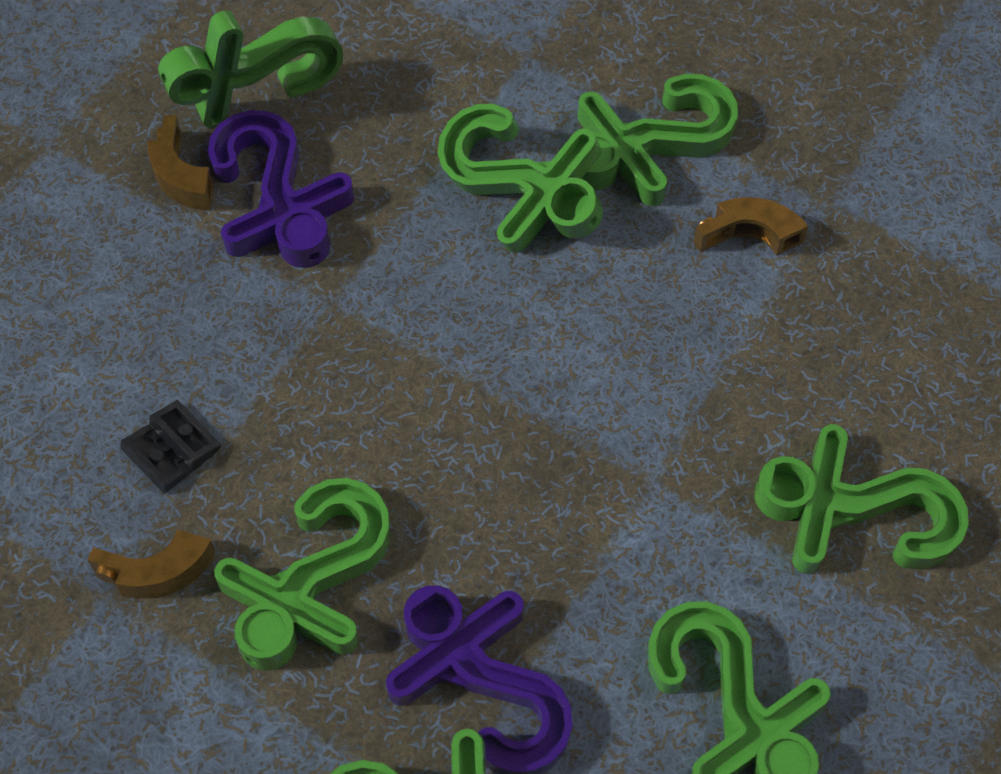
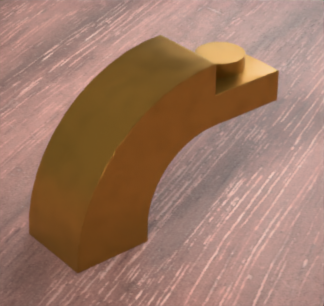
[148,115,213,211]
[694,197,808,256]
[87,529,216,599]

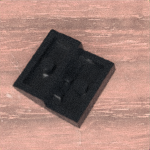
[120,400,221,494]

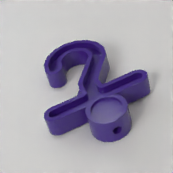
[208,110,354,268]
[386,585,573,774]

